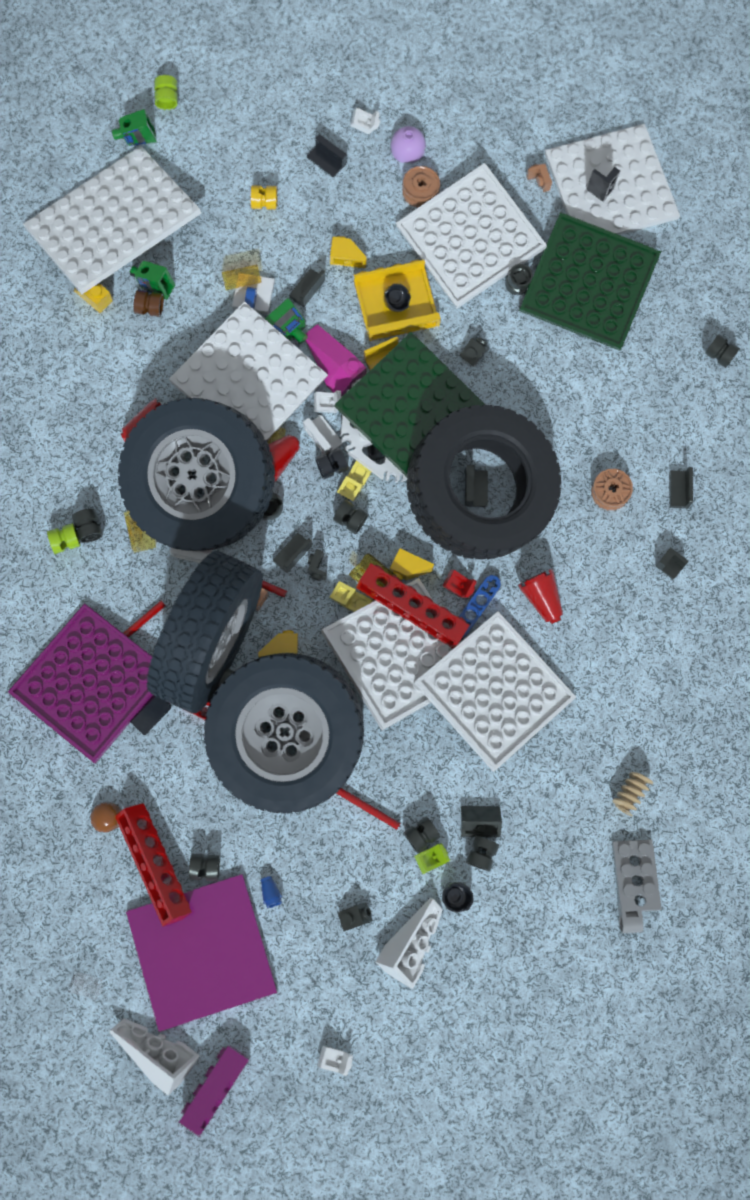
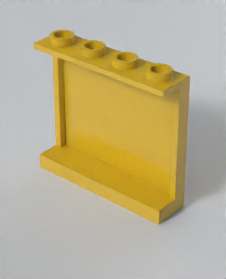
[354,260,441,341]

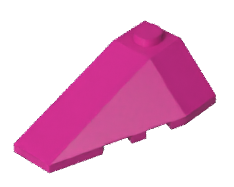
[306,324,366,396]

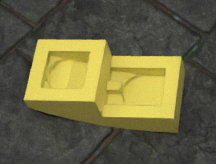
[337,461,372,502]
[330,581,374,612]

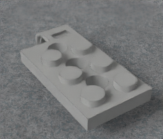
[612,840,662,934]

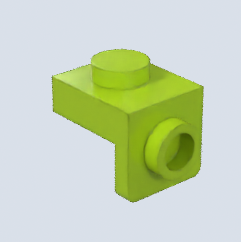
[414,843,450,874]

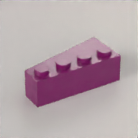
[178,1045,250,1137]

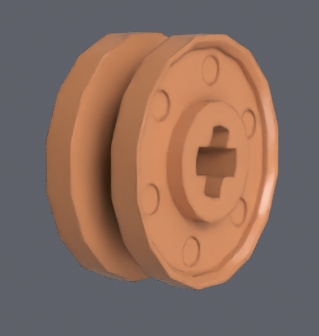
[402,166,440,208]
[591,469,633,510]

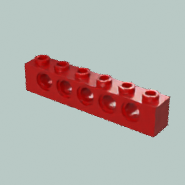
[356,563,469,649]
[115,803,192,926]

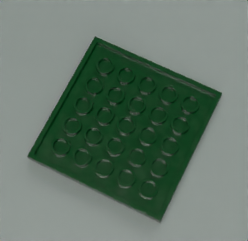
[519,212,661,351]
[334,332,486,477]

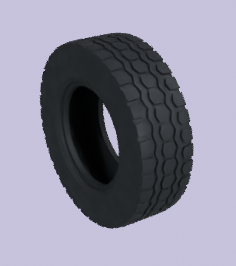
[406,405,562,559]

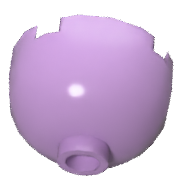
[390,126,426,163]

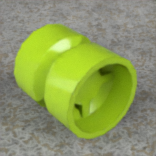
[154,75,178,110]
[47,523,81,554]

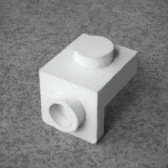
[350,108,380,134]
[314,391,342,413]
[317,1046,353,1076]

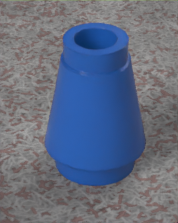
[260,876,282,908]

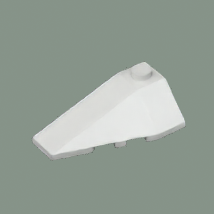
[375,898,443,989]
[110,1018,200,1095]

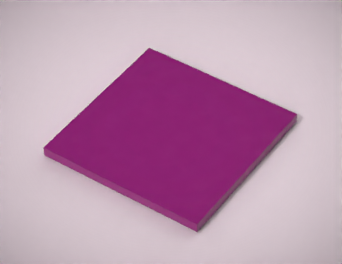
[8,603,153,764]
[126,874,277,1032]

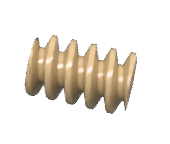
[612,772,653,816]

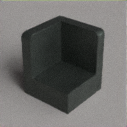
[656,547,689,579]

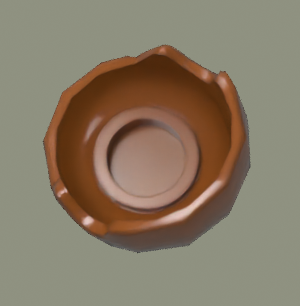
[90,802,122,833]

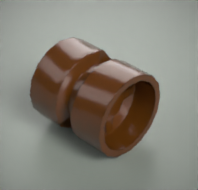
[133,290,164,317]

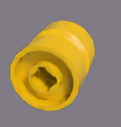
[251,185,277,210]

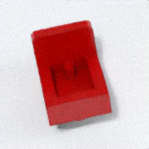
[442,569,477,598]

